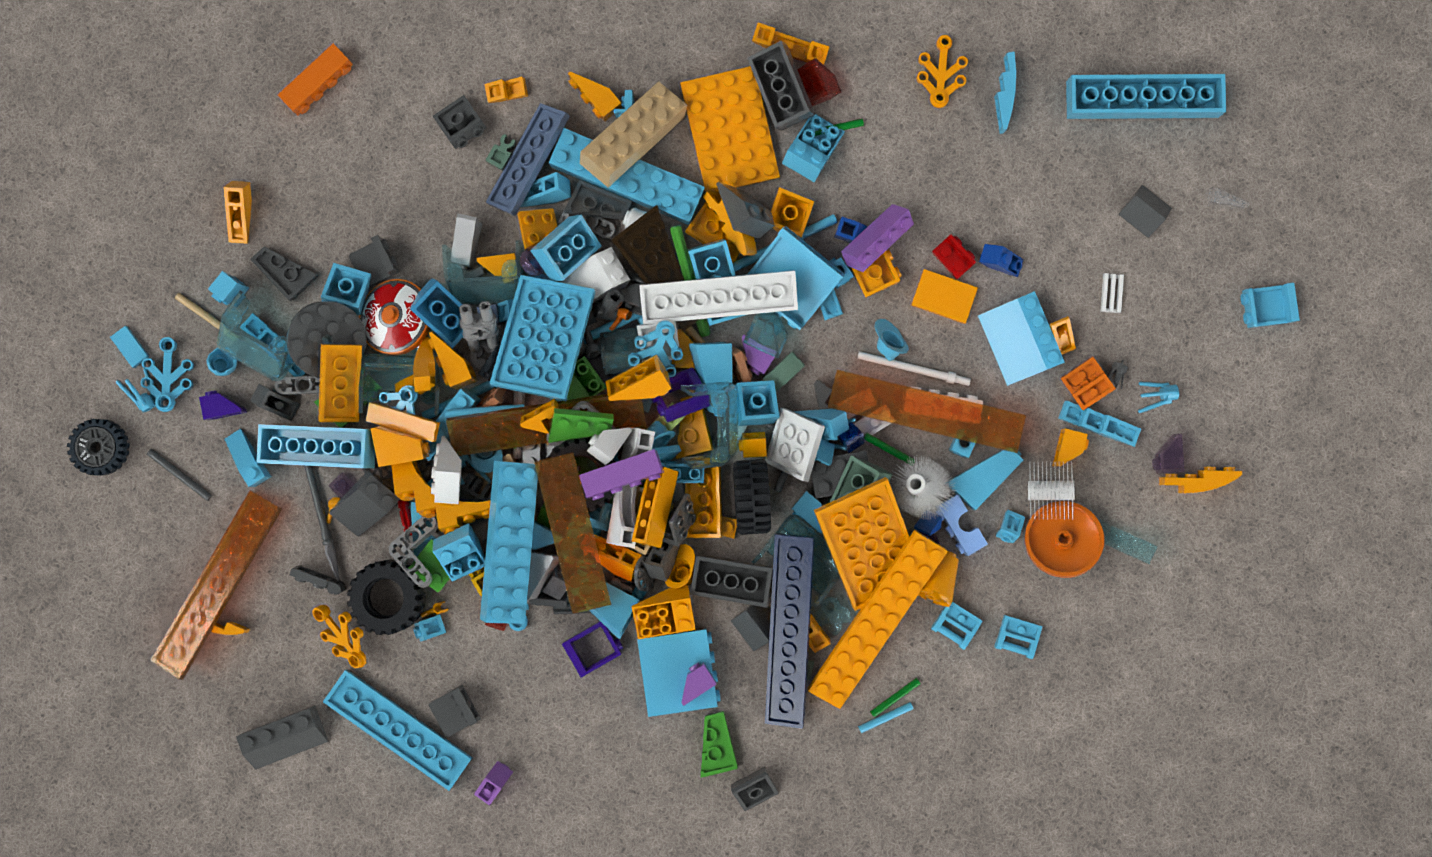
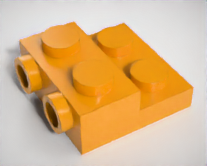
[851,249,902,298]

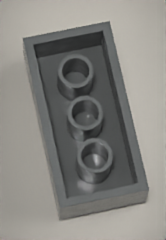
[747,41,815,131]
[690,555,773,607]

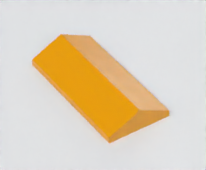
[685,460,722,538]

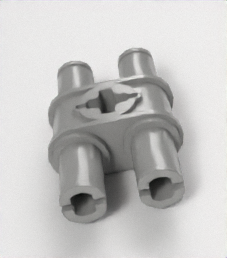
[459,301,499,352]

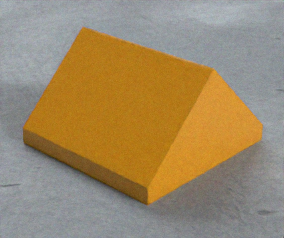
[770,187,814,238]

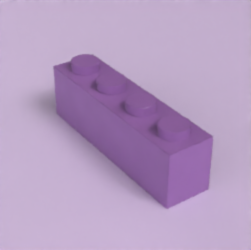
[841,204,914,272]
[579,449,664,500]

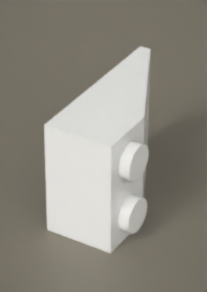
[560,247,630,303]

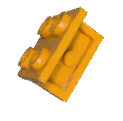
[517,208,557,250]

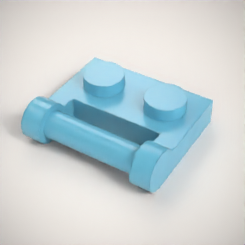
[931,602,983,650]
[994,615,1043,659]

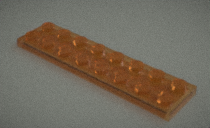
[534,452,611,614]

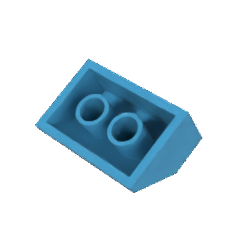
[410,278,463,348]

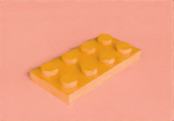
[318,344,362,422]

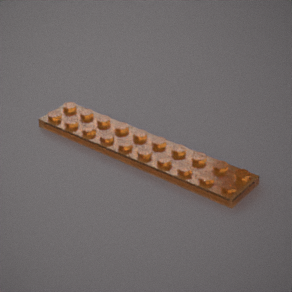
[827,370,1026,453]
[446,394,646,456]
[151,490,282,680]

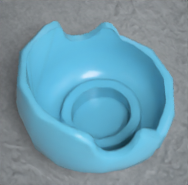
[206,347,238,376]

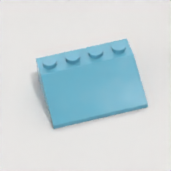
[978,291,1065,386]

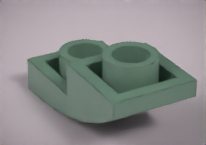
[763,351,805,392]

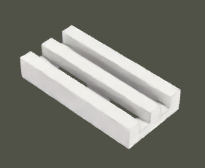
[1100,273,1124,313]

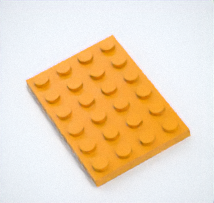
[680,66,780,193]
[814,477,909,611]

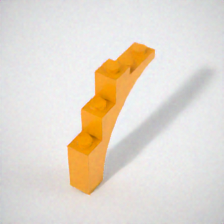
[391,461,490,534]

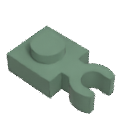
[485,134,516,171]

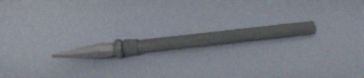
[304,465,339,581]

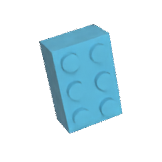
[530,215,602,281]

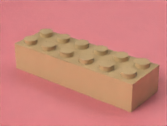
[580,82,687,188]

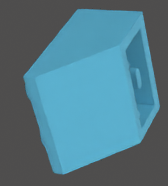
[433,523,485,582]

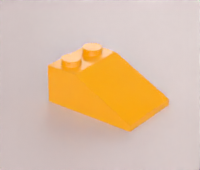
[606,355,672,401]

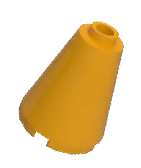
[918,551,959,607]

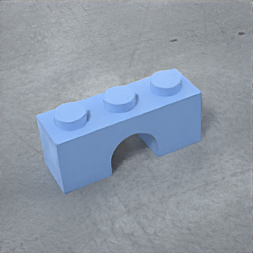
[935,494,988,556]

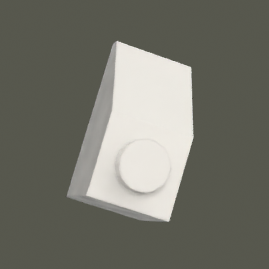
[587,428,632,465]

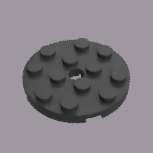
[286,301,366,378]

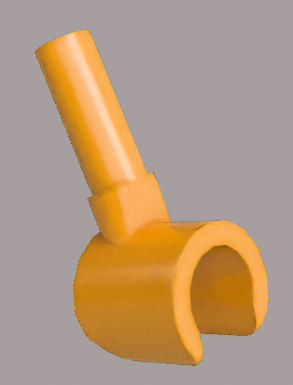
[326,497,341,523]
[421,601,448,618]

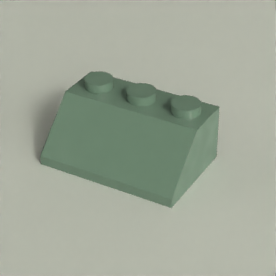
[829,455,893,503]

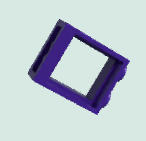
[651,367,710,422]
[562,621,623,677]

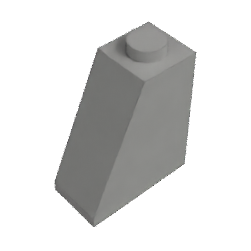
[450,213,483,270]
[527,550,561,603]

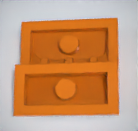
[1061,356,1116,410]

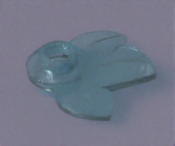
[814,597,852,636]

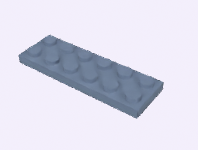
[486,103,570,216]

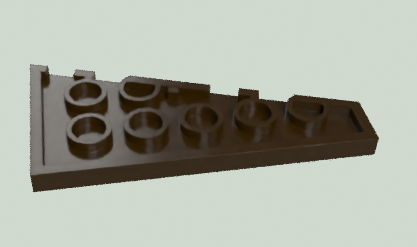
[611,205,699,332]

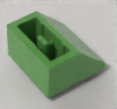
[566,356,607,409]

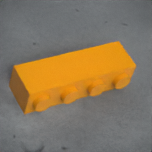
[632,466,678,548]

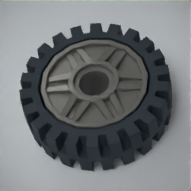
[67,419,130,476]

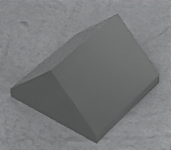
[1118,185,1172,238]
[730,605,771,651]
[731,767,779,811]

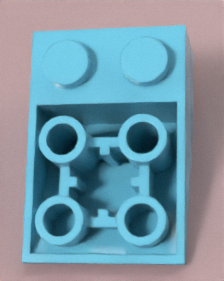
[782,114,845,182]

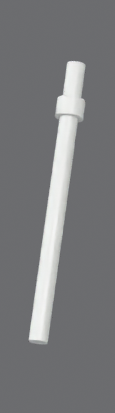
[857,351,971,386]

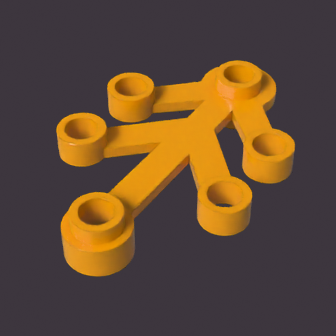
[916,35,968,108]
[312,605,366,668]

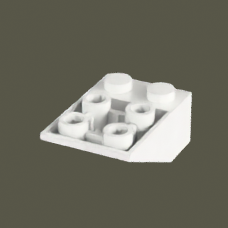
[431,436,462,504]

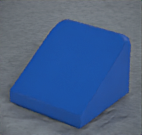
[914,510,942,536]

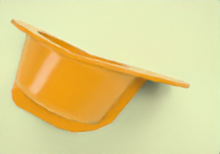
[665,544,695,589]

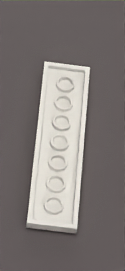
[639,270,798,324]

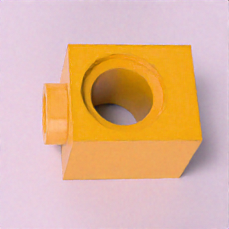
[739,432,767,458]

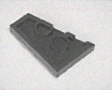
[564,180,632,220]
[250,246,319,301]

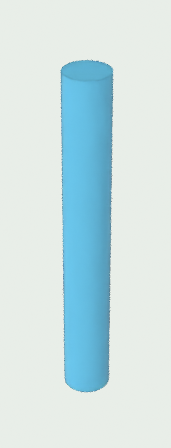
[858,702,914,733]

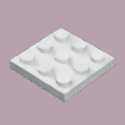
[765,407,825,482]

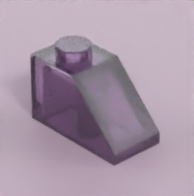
[1152,434,1185,474]

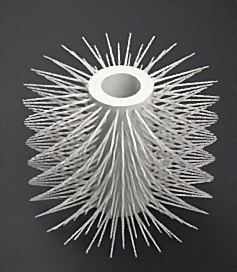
[890,456,957,519]
[1028,461,1075,520]

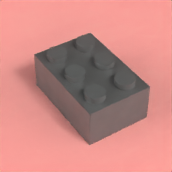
[810,451,868,498]

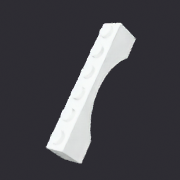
[606,427,655,548]

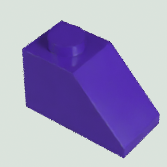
[199,391,247,420]

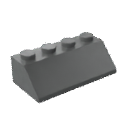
[236,705,328,770]

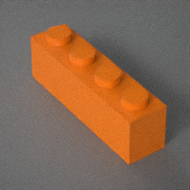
[278,43,353,116]

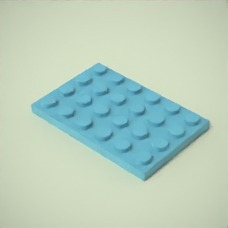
[490,275,596,401]

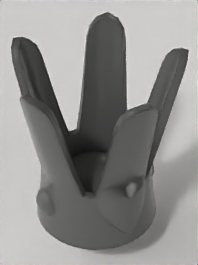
[1107,360,1128,389]
[607,576,635,595]

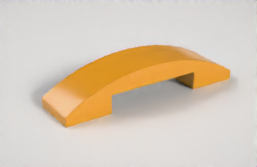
[752,22,829,65]

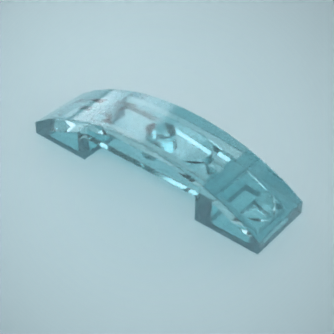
[1097,518,1158,564]

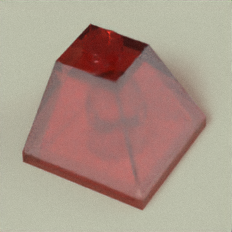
[797,58,842,107]

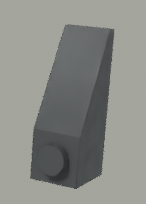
[644,542,680,581]

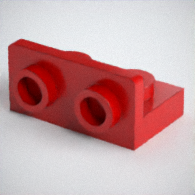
[932,234,976,280]

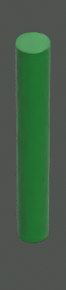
[815,119,864,136]
[863,432,915,466]
[870,678,921,718]

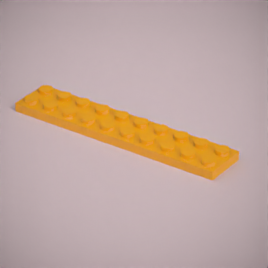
[807,530,948,709]

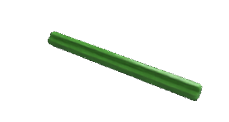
[670,225,711,337]

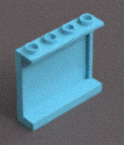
[747,226,845,330]
[637,628,721,717]

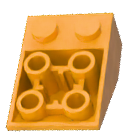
[428,332,478,390]
[632,585,696,639]

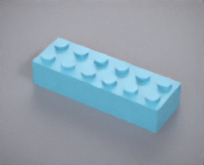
[256,424,375,468]

